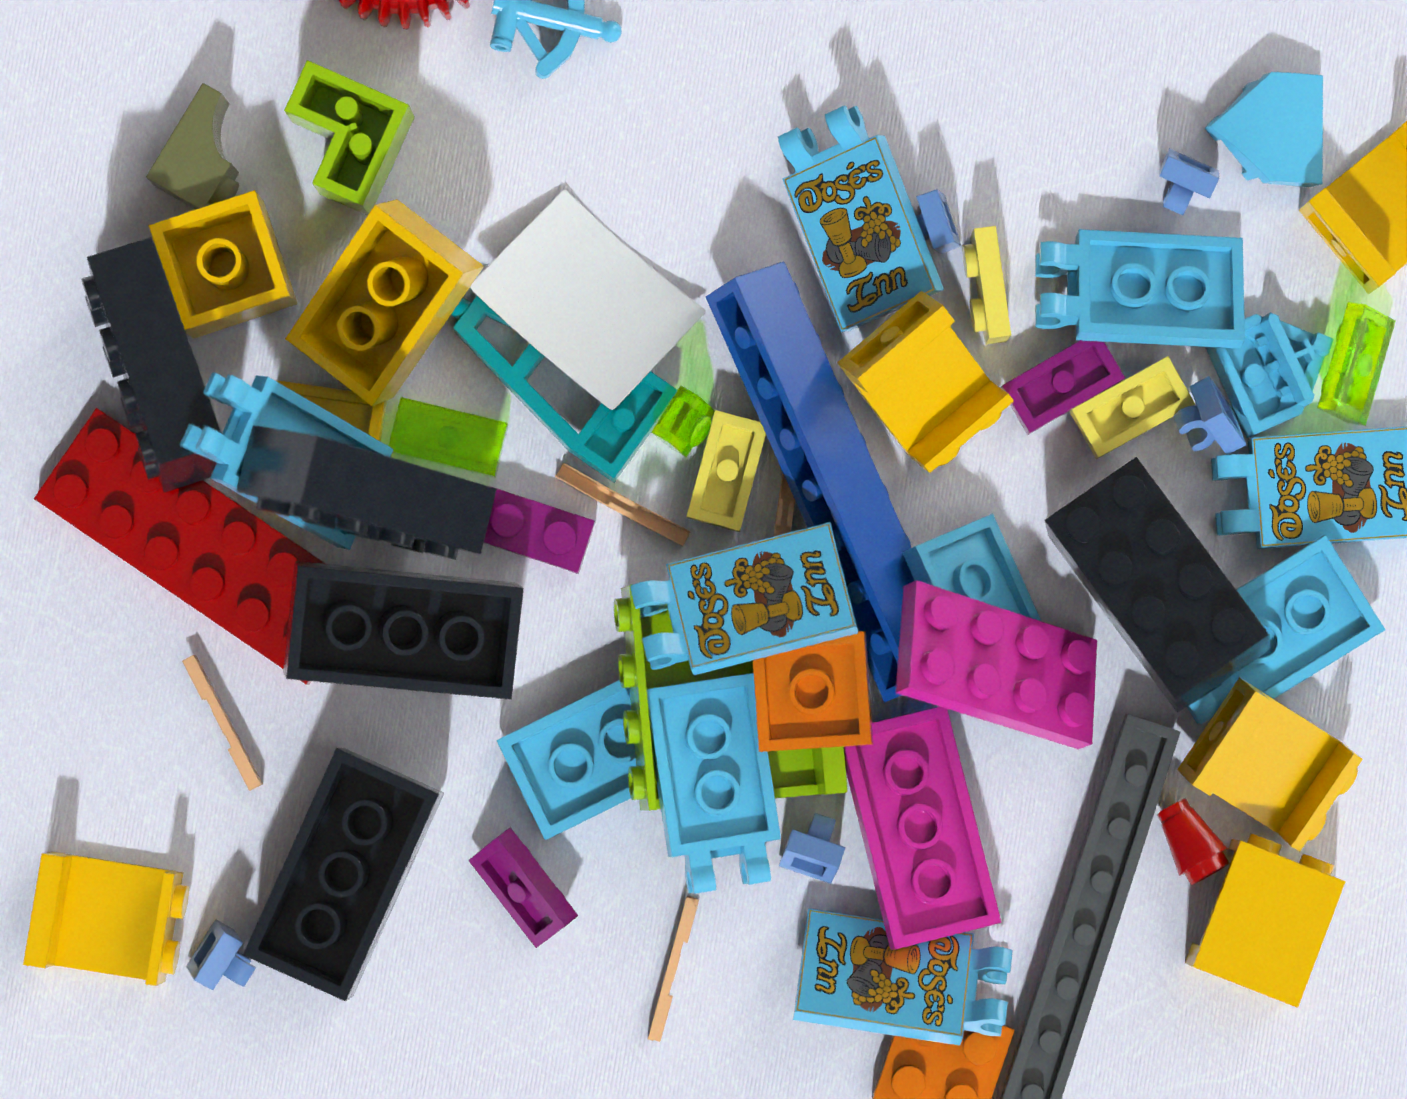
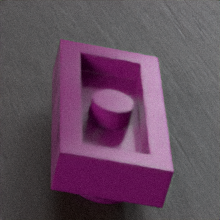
[1000,340,1125,435]
[484,486,596,574]
[468,827,579,948]

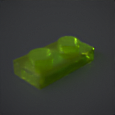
[1317,302,1396,426]
[388,397,509,478]

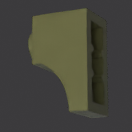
[146,83,239,210]

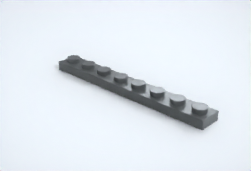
[1000,714,1181,1099]

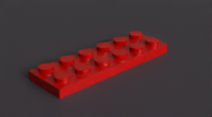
[33,408,326,685]

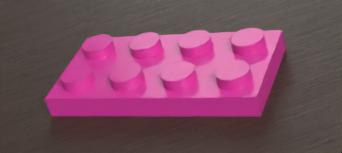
[896,580,1097,749]
[843,707,1002,950]

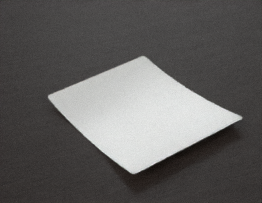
[470,190,705,410]

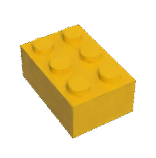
[285,199,484,406]

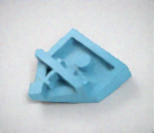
[1205,72,1323,188]
[1205,312,1334,438]

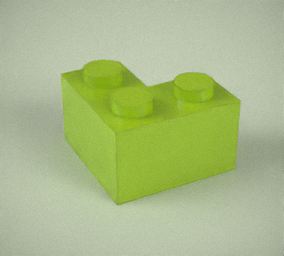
[284,60,415,216]

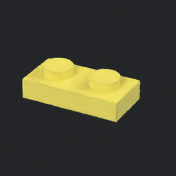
[962,226,1011,345]
[1069,356,1195,459]
[686,410,766,532]

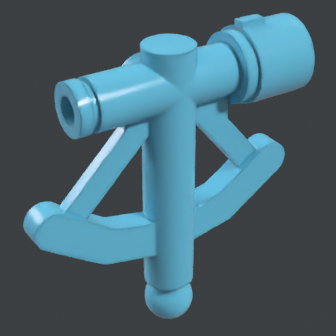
[490,0,622,79]

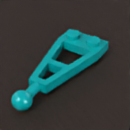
[451,296,678,483]

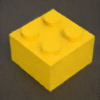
[148,190,298,339]

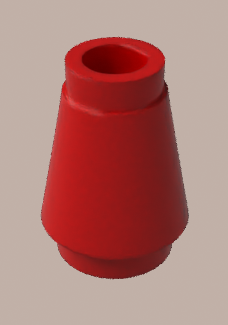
[1157,798,1230,885]

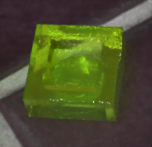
[652,386,715,458]

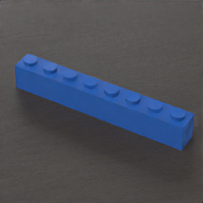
[705,261,915,703]

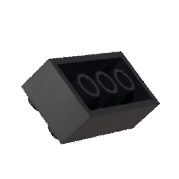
[81,237,222,493]
[236,425,497,560]
[1044,457,1270,713]
[283,561,524,700]
[243,748,444,1002]

